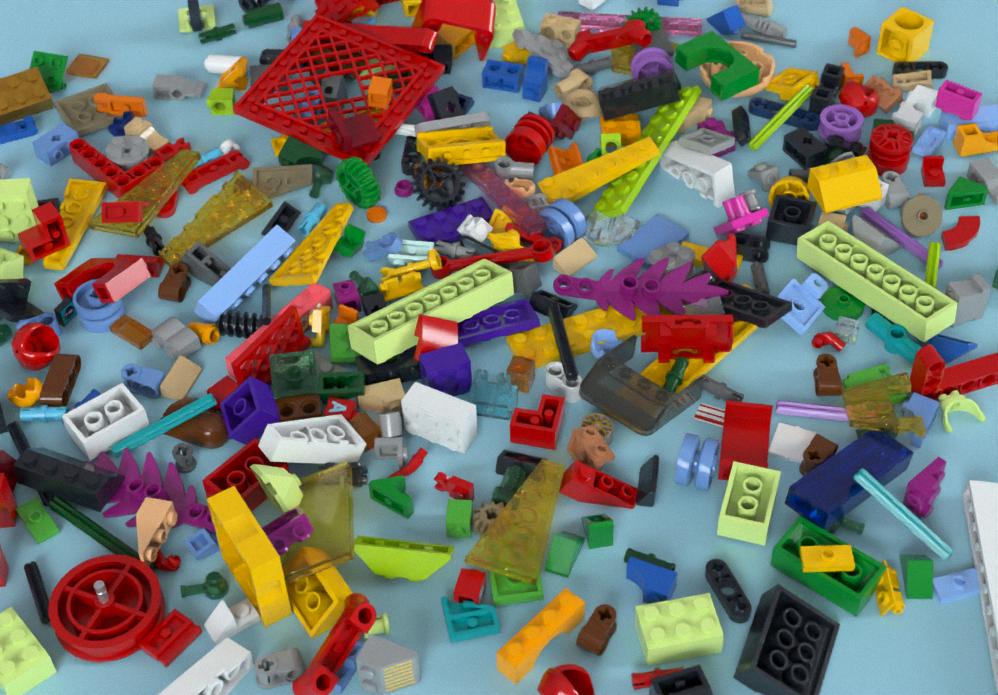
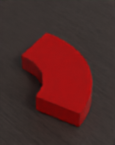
[941,216,980,251]

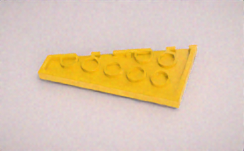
[268,202,354,287]

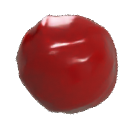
[838,80,879,118]
[11,323,61,371]
[537,664,595,695]

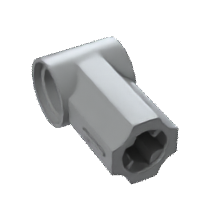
[495,156,534,183]

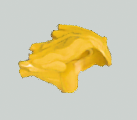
[487,228,534,262]

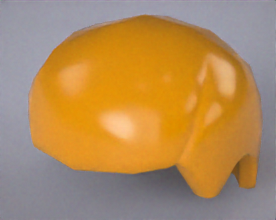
[7,377,43,408]

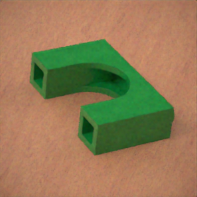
[675,31,760,101]

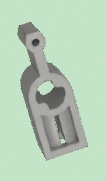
[152,74,206,101]
[967,158,998,204]

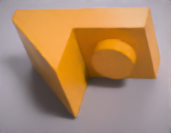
[217,56,249,91]

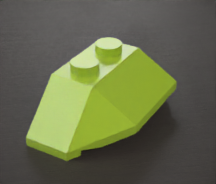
[352,535,455,582]

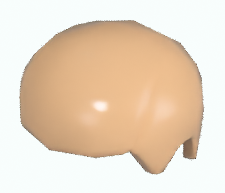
[504,177,535,201]

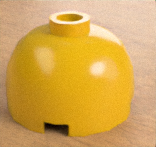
[768,176,810,208]

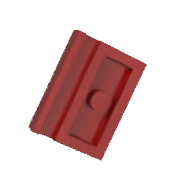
[138,609,202,668]

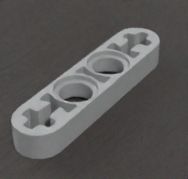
[414,112,491,137]

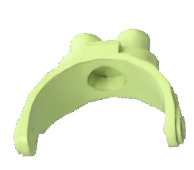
[938,390,985,433]

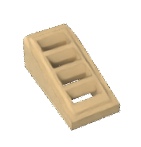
[734,0,774,17]
[892,70,933,92]

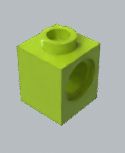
[207,88,236,115]
[599,133,621,156]

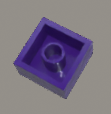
[419,343,472,397]
[220,376,280,445]

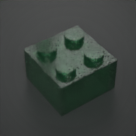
[269,350,318,399]

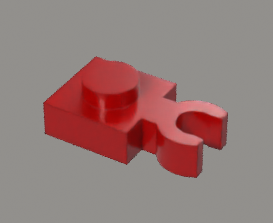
[154,137,191,166]
[434,472,475,501]

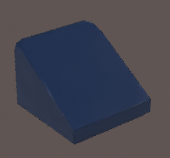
[448,93,475,114]

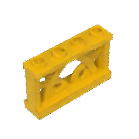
[417,126,506,165]

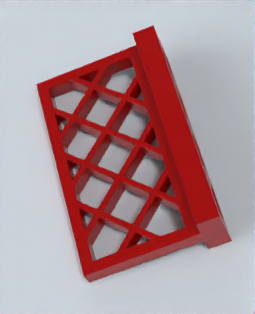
[231,305,312,385]

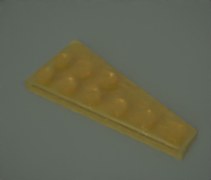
[87,149,201,238]
[159,170,273,267]
[464,459,565,585]

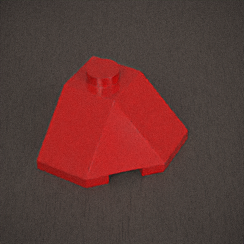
[701,233,737,282]

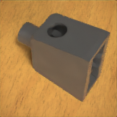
[319,71,348,119]

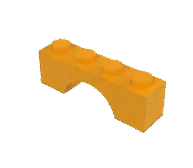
[953,123,998,157]
[496,588,585,684]

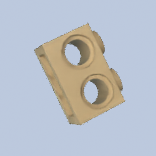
[540,13,581,47]

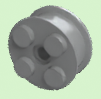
[105,135,151,172]
[648,242,697,282]

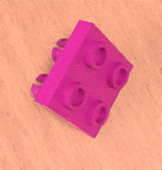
[713,194,769,236]

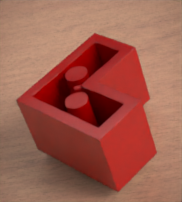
[17,202,70,263]
[510,394,565,450]

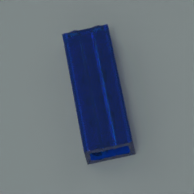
[784,426,914,530]

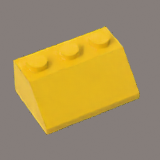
[807,155,882,214]
[284,548,353,638]

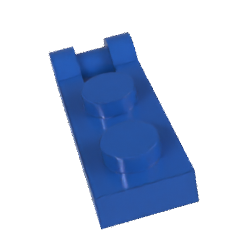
[0,116,38,145]

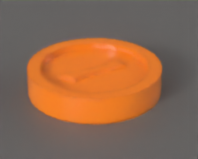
[367,206,387,223]

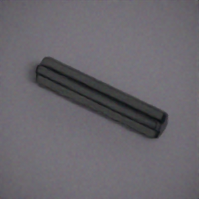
[24,561,50,624]

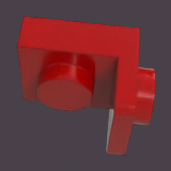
[921,156,946,187]

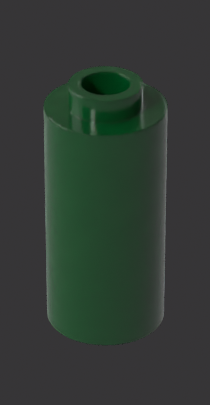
[242,2,284,29]

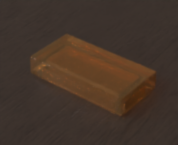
[109,314,153,350]

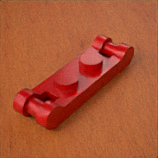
[179,150,250,194]

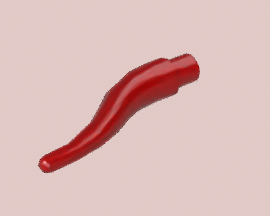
[387,448,428,478]

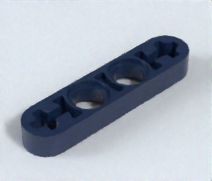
[748,97,821,131]

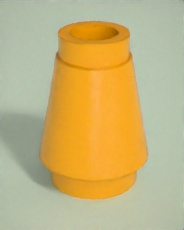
[188,322,220,345]

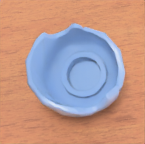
[590,329,623,363]

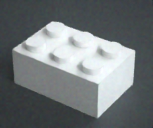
[401,382,478,454]
[62,383,149,461]

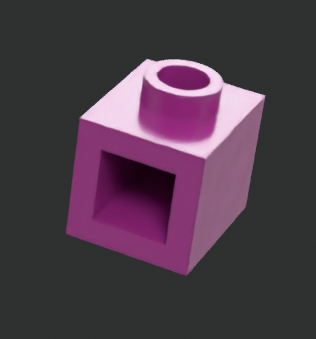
[333,279,362,312]

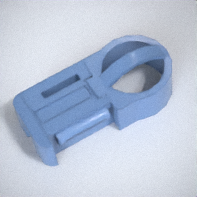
[363,232,403,261]

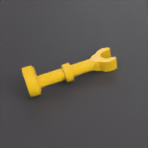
[380,249,442,281]

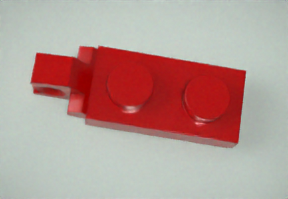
[505,223,563,254]

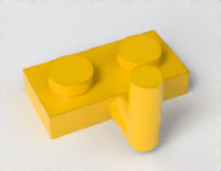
[309,306,331,347]

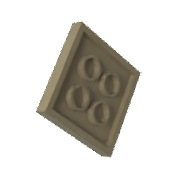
[53,83,129,137]

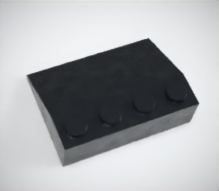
[598,68,680,121]
[733,584,840,695]

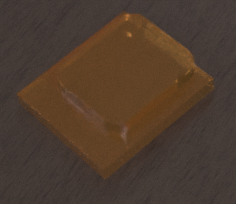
[66,54,109,79]

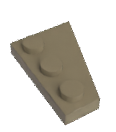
[252,164,313,203]

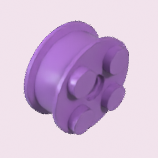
[631,47,673,78]
[818,104,864,142]

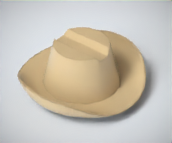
[561,89,602,121]

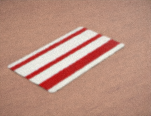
[694,403,725,428]

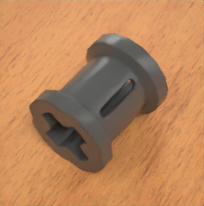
[172,443,197,473]

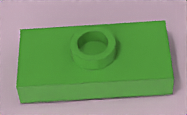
[15,497,60,544]

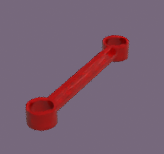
[430,239,555,279]

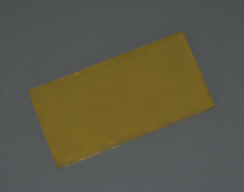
[281,461,355,584]

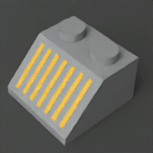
[356,634,421,695]

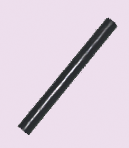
[262,284,271,325]

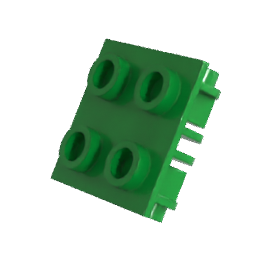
[29,51,68,92]

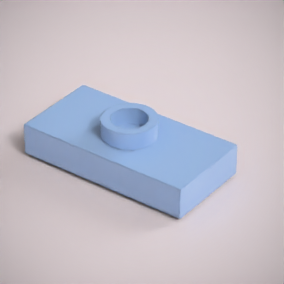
[912,126,947,157]
[933,568,980,604]

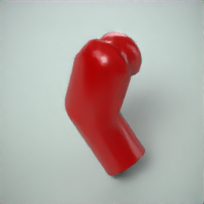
[811,332,846,352]
[153,549,181,572]

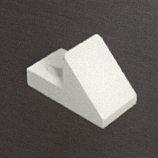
[204,598,261,645]

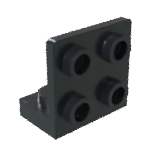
[0,278,45,322]

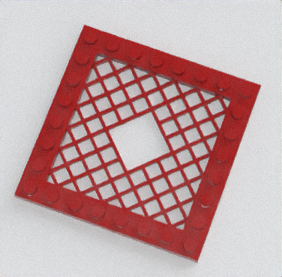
[232,14,445,166]

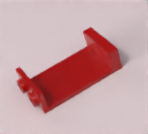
[718,400,773,481]

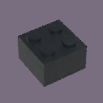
[766,194,817,246]

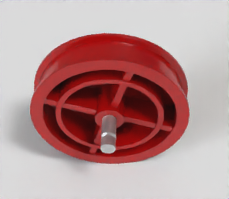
[48,555,165,662]

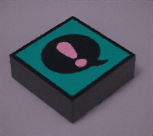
[54,296,77,327]

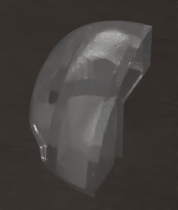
[584,211,640,247]

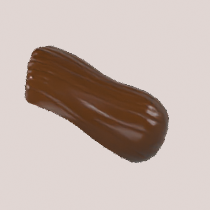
[160,397,229,449]

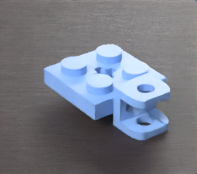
[777,273,828,336]

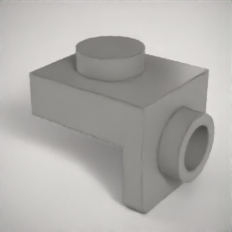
[747,163,780,191]
[374,437,408,469]

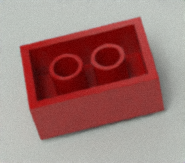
[202,438,290,512]

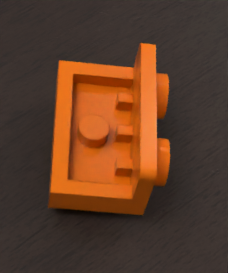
[547,142,583,175]

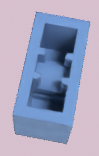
[32,123,79,166]

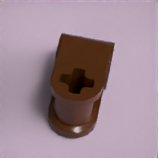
[158,263,192,303]
[813,354,842,396]
[799,434,839,479]
[576,604,616,657]

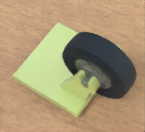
[178,0,216,33]

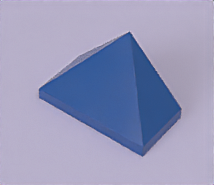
[927,334,978,364]

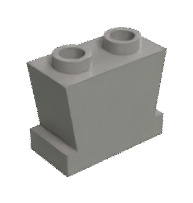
[945,273,991,327]

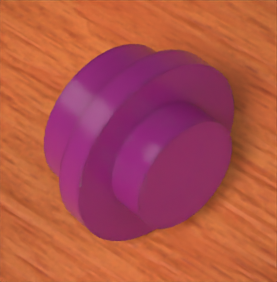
[394,180,414,198]

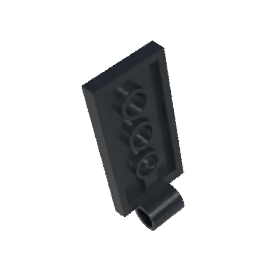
[687,270,792,329]

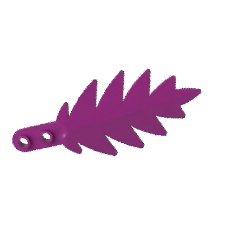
[553,257,729,321]
[84,448,216,532]

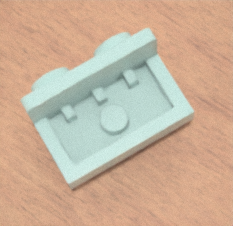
[388,240,435,270]

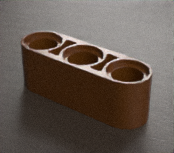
[40,354,81,407]

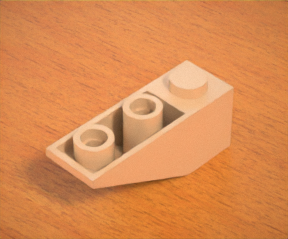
[136,497,178,566]

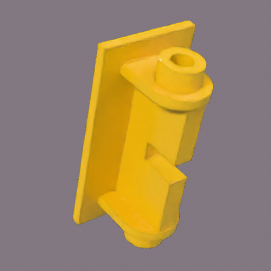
[377,271,424,302]
[875,560,905,616]

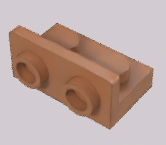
[864,75,904,114]
[567,425,616,471]

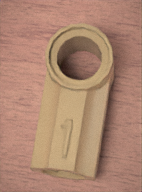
[553,68,593,99]

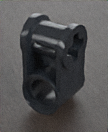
[734,232,770,263]
[361,292,386,316]

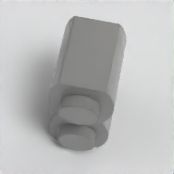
[151,317,201,360]

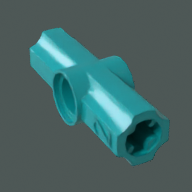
[865,312,922,365]

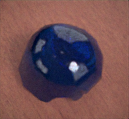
[107,111,135,137]

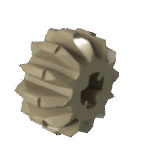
[471,500,513,540]

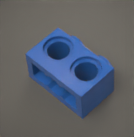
[482,59,524,93]

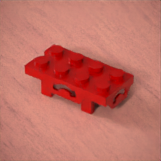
[315,0,381,23]
[640,315,733,363]

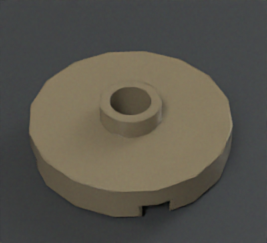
[900,195,943,237]

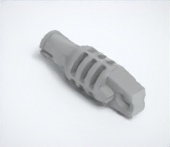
[741,12,787,38]

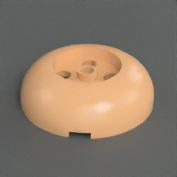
[699,41,775,98]

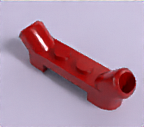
[568,19,652,62]
[292,593,376,695]

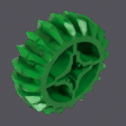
[336,156,381,210]

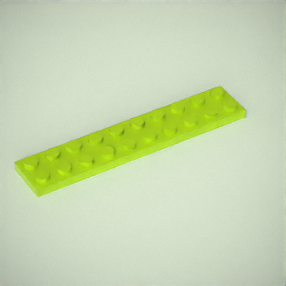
[589,85,702,222]

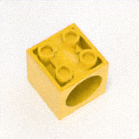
[876,6,934,63]

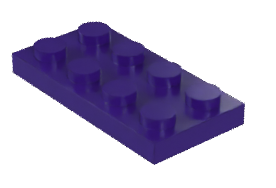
[408,197,493,249]
[457,299,540,347]

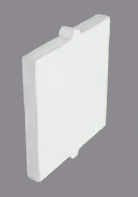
[768,422,816,464]

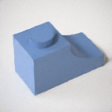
[901,392,940,448]

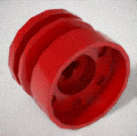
[505,114,555,166]
[867,124,913,176]

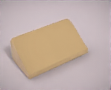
[553,237,597,277]
[160,356,203,401]

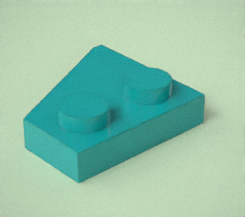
[441,597,500,643]

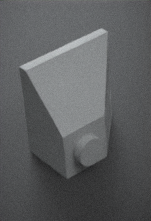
[852,215,902,257]

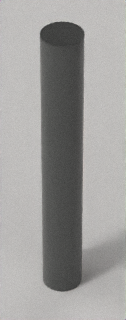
[741,31,797,48]

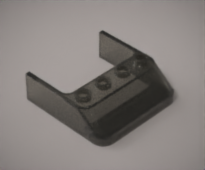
[579,335,705,436]

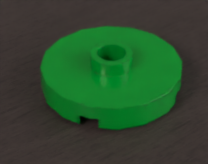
[821,287,865,322]

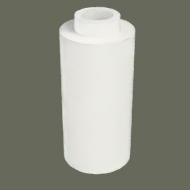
[205,54,248,75]

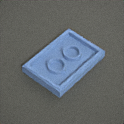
[617,214,689,269]

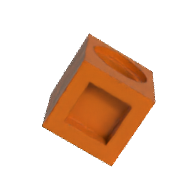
[367,76,393,109]

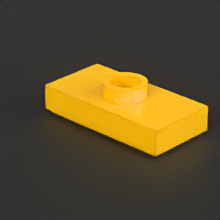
[799,545,855,572]

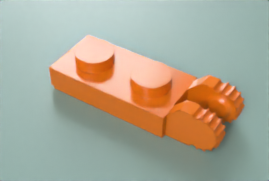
[93,93,148,117]

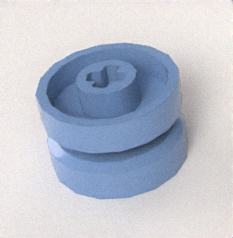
[533,198,587,252]
[73,279,126,333]
[675,433,720,491]

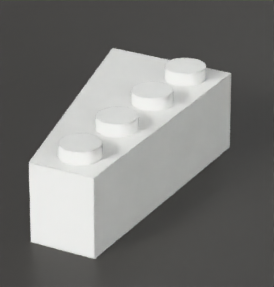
[659,140,735,208]
[258,414,366,465]
[158,637,254,695]

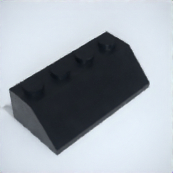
[13,447,125,512]

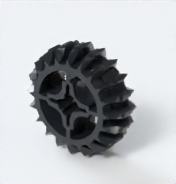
[411,157,466,211]

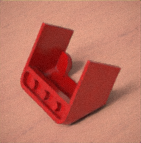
[411,0,496,61]

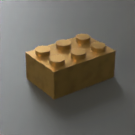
[0,67,53,126]

